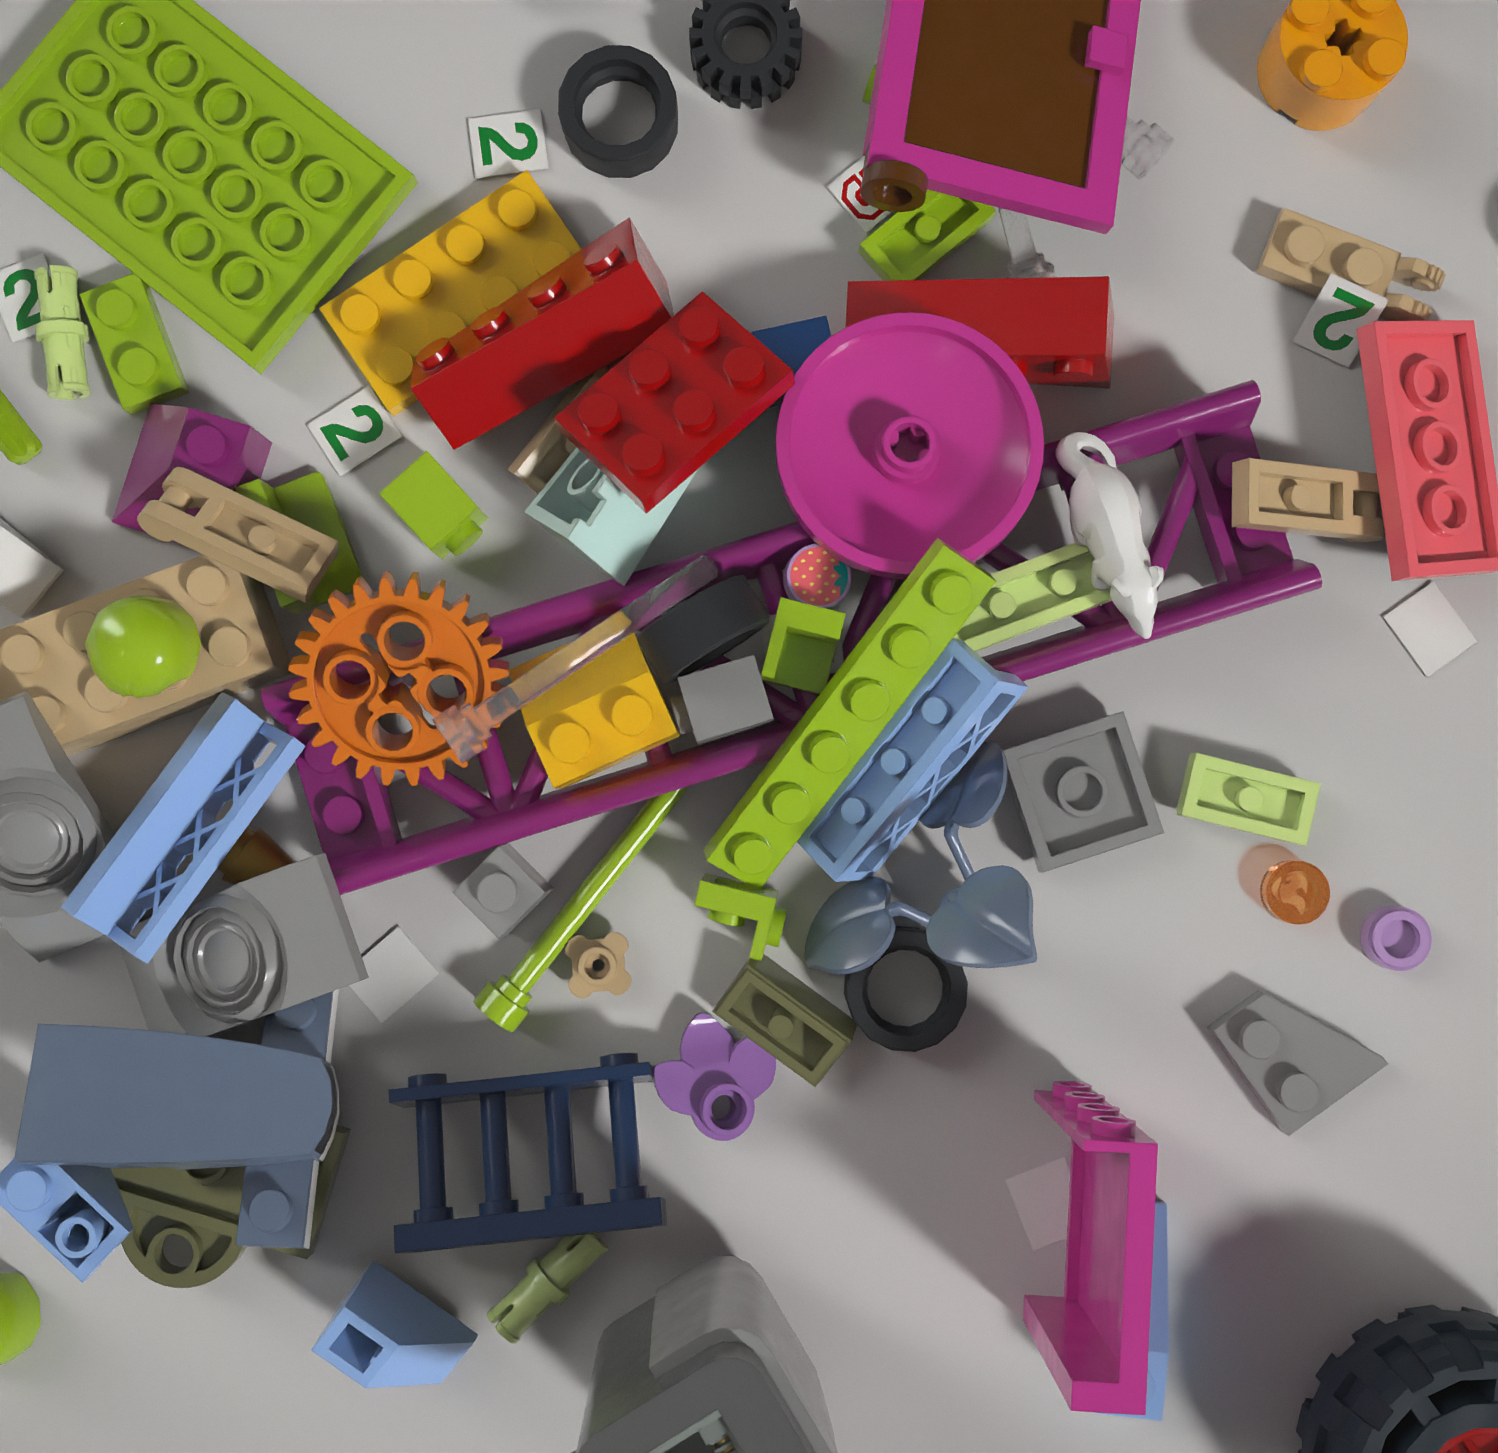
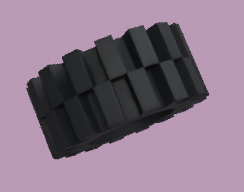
[689,0,802,109]

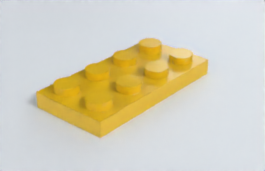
[319,170,581,417]

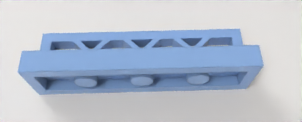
[797,638,1028,882]
[61,692,305,964]

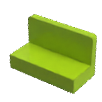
[235,472,365,614]

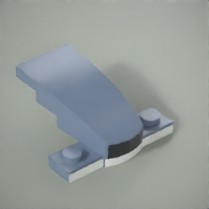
[14,989,340,1249]

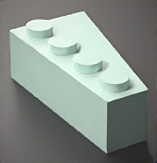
[525,447,699,586]

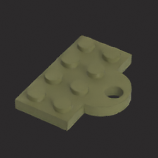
[111,1125,351,1288]

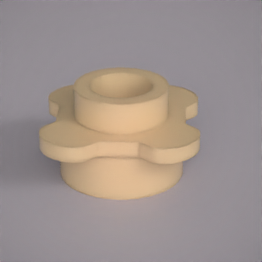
[565,932,632,999]

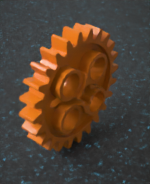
[288,571,509,786]

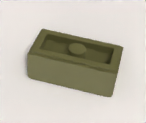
[712,954,857,1087]

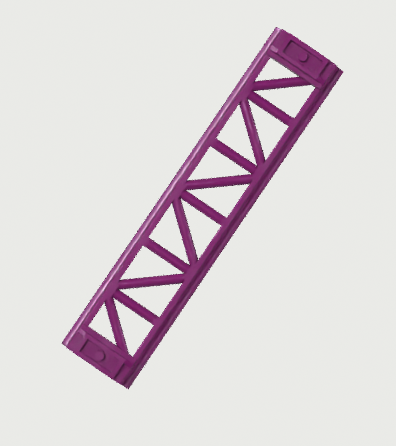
[260,380,1322,895]

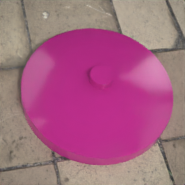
[775,312,1044,580]

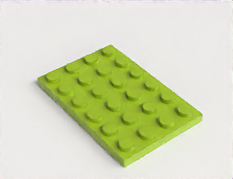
[0,0,418,375]

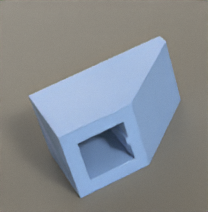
[0,1158,134,1283]
[311,1260,478,1388]

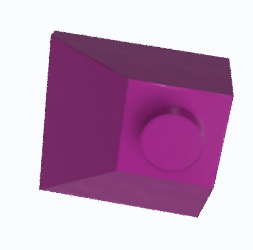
[112,404,272,544]

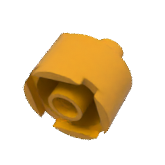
[1257,0,1408,131]

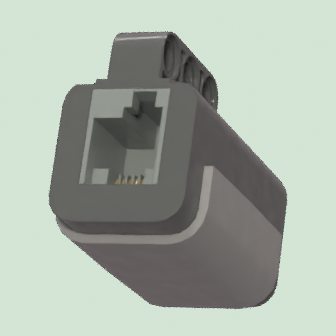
[571,1255,837,1453]

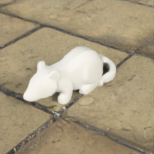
[1056,432,1164,639]

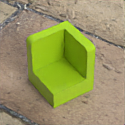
[761,597,846,694]

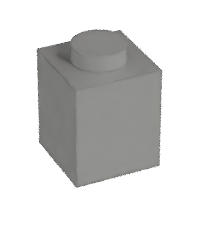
[670,655,774,744]
[452,844,554,939]

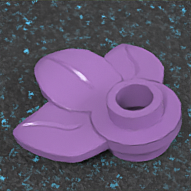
[653,1012,776,1141]

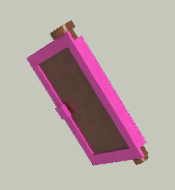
[860,0,1141,235]

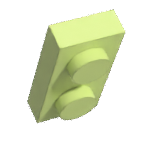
[1175,753,1321,846]

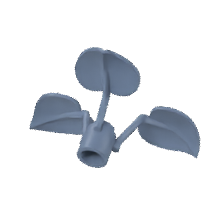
[804,740,1037,975]

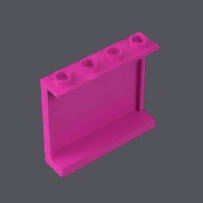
[1023,1081,1158,1415]

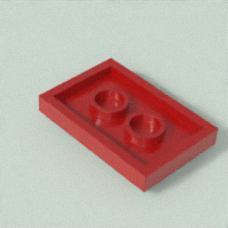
[554,291,795,514]

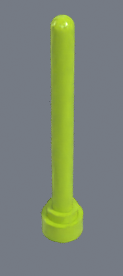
[473,787,688,1033]

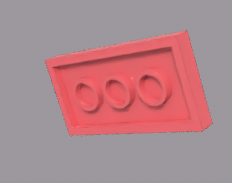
[1356,320,1498,581]

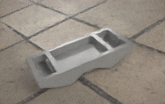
[0,690,153,963]
[119,853,369,1037]

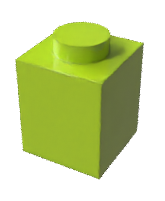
[379,451,488,559]

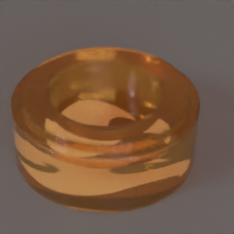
[1260,860,1330,925]

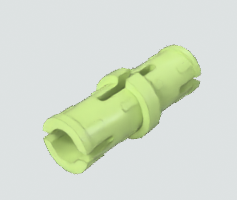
[34,265,91,400]
[487,1233,609,1344]

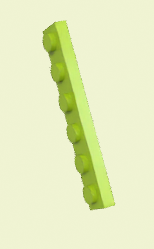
[704,537,996,891]

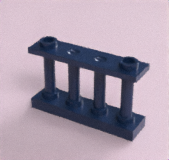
[388,1053,668,1253]

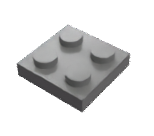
[1003,711,1164,873]

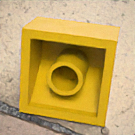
[509,617,680,789]

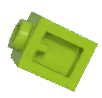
[694,873,787,961]

